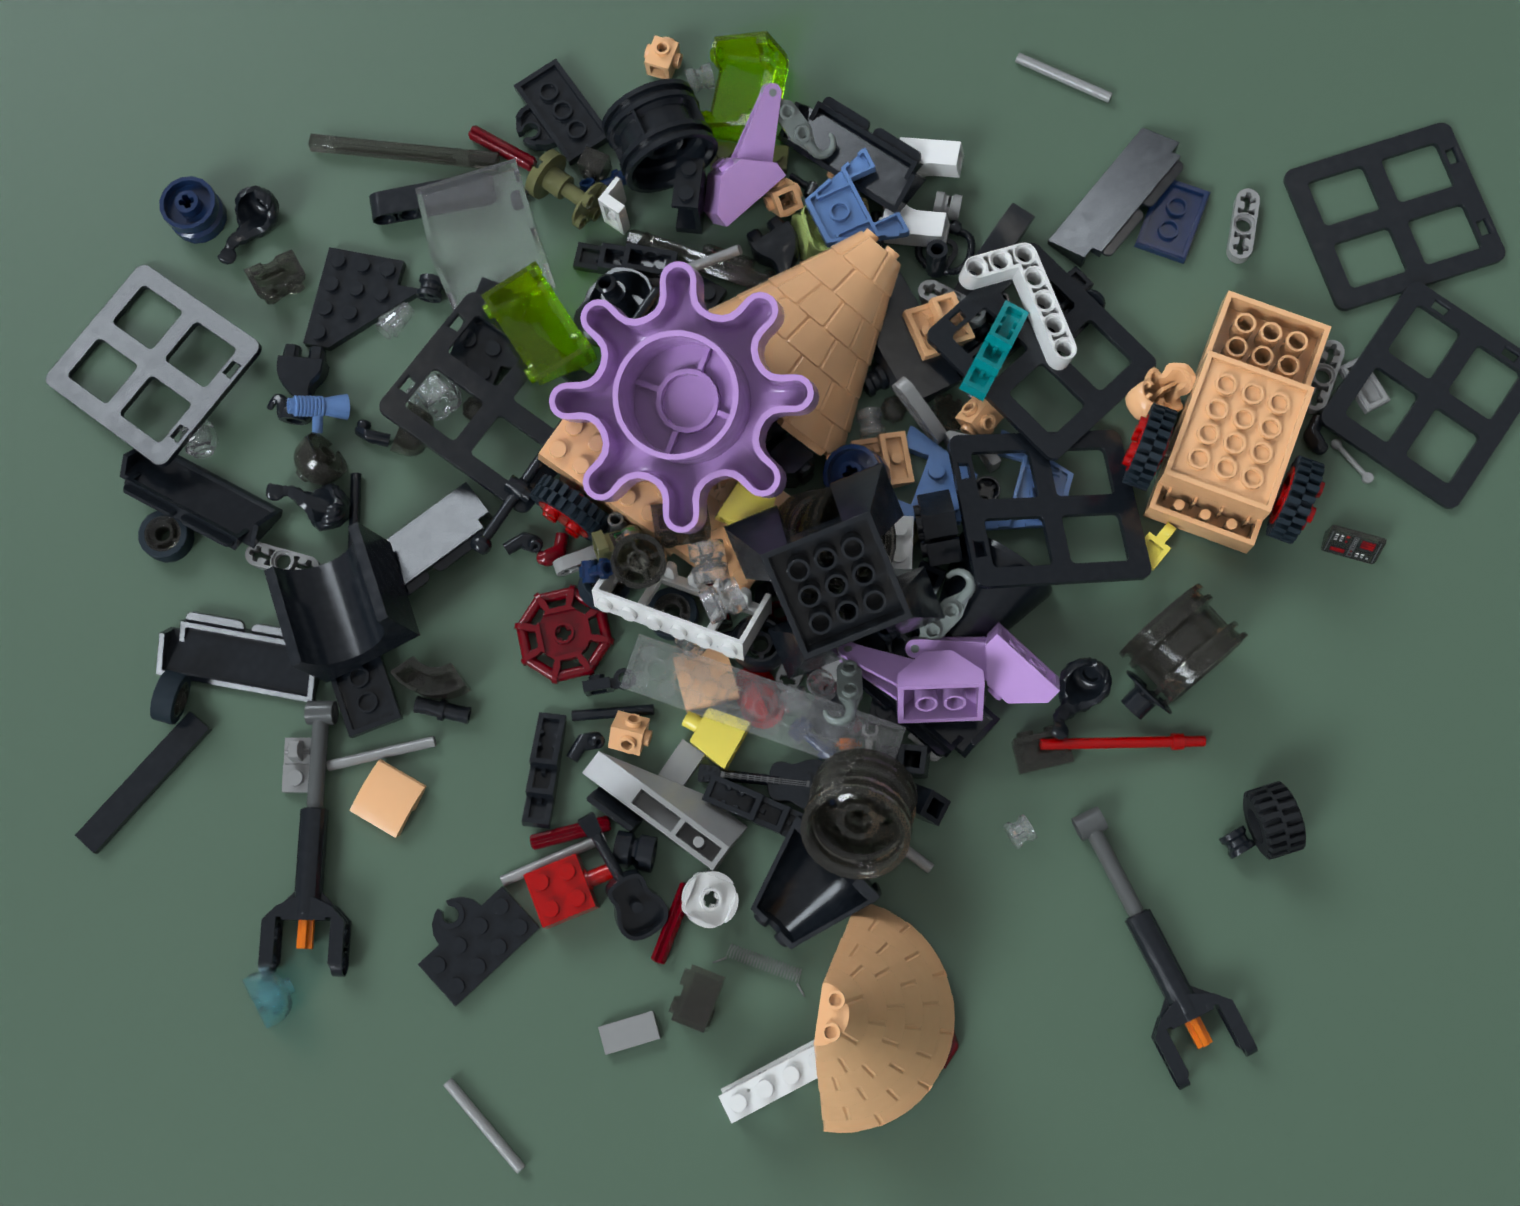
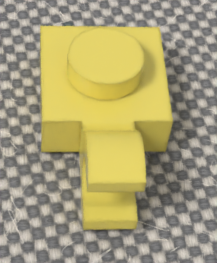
[1145,522,1177,571]

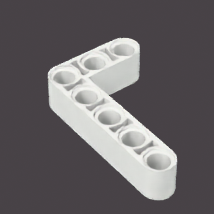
[959,242,1077,370]

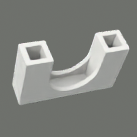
[879,137,964,247]

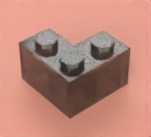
[669,964,726,1033]

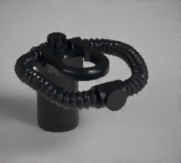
[914,220,976,278]

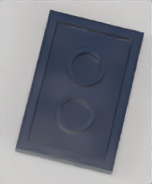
[1134,180,1211,264]

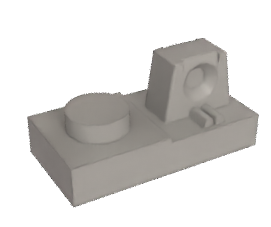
[282,738,311,793]

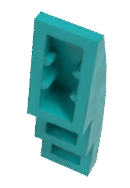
[959,300,1029,401]

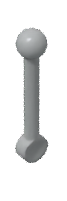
[1331,439,1374,484]

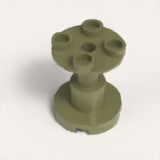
[525,149,608,230]

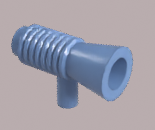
[287,394,350,433]

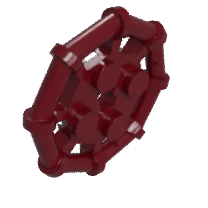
[514,584,615,684]

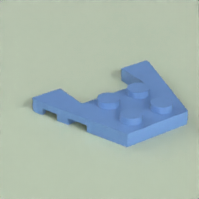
[805,148,909,248]
[898,426,978,525]
[985,430,1074,530]

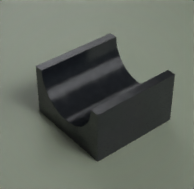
[264,522,420,683]

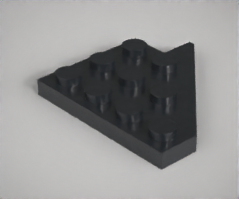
[303,247,418,351]

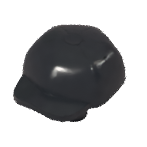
[574,267,657,347]

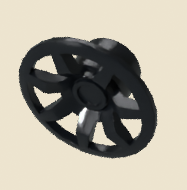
[1121,670,1172,720]

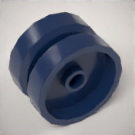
[159,176,227,244]
[823,444,891,497]

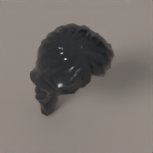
[218,185,279,265]
[266,483,351,531]
[1050,657,1112,740]

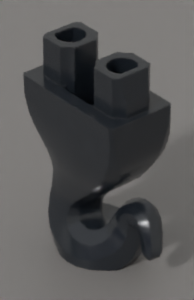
[746,215,799,274]
[267,344,330,425]

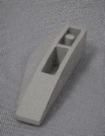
[582,751,748,871]

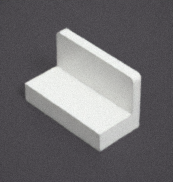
[598,176,631,235]

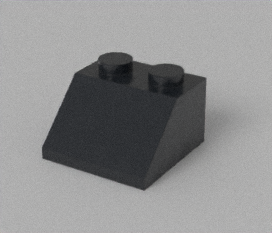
[769,434,814,488]

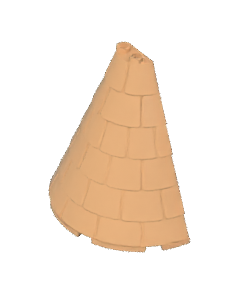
[708,228,901,459]
[814,904,955,1133]

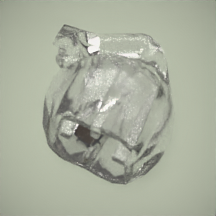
[405,371,462,421]

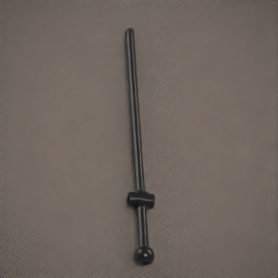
[470,287,660,555]

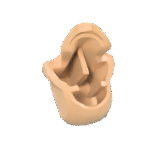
[1125,363,1196,420]

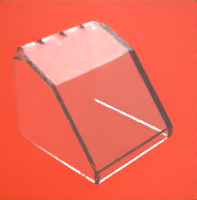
[415,158,556,321]

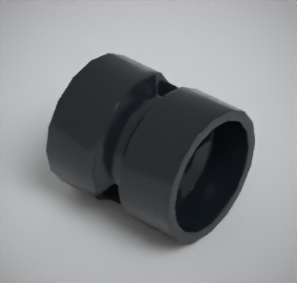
[613,830,658,873]

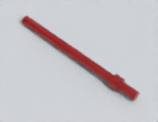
[1039,733,1206,750]

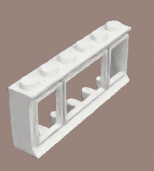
[592,552,772,661]
[718,1040,818,1124]

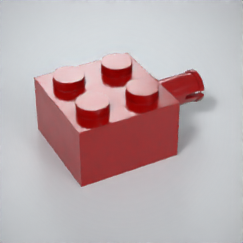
[523,853,613,929]

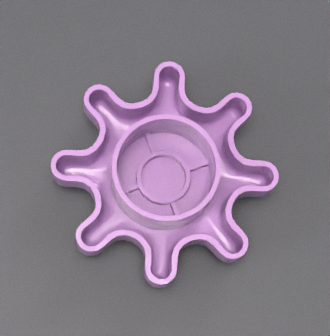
[549,261,819,534]

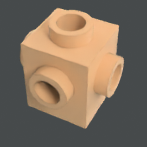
[644,35,683,79]
[763,178,804,217]
[955,396,1004,435]
[608,710,653,756]

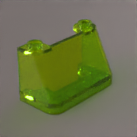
[701,31,789,142]
[481,261,597,386]

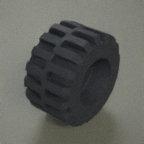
[1243,781,1306,860]

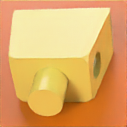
[714,481,776,525]
[682,708,752,770]

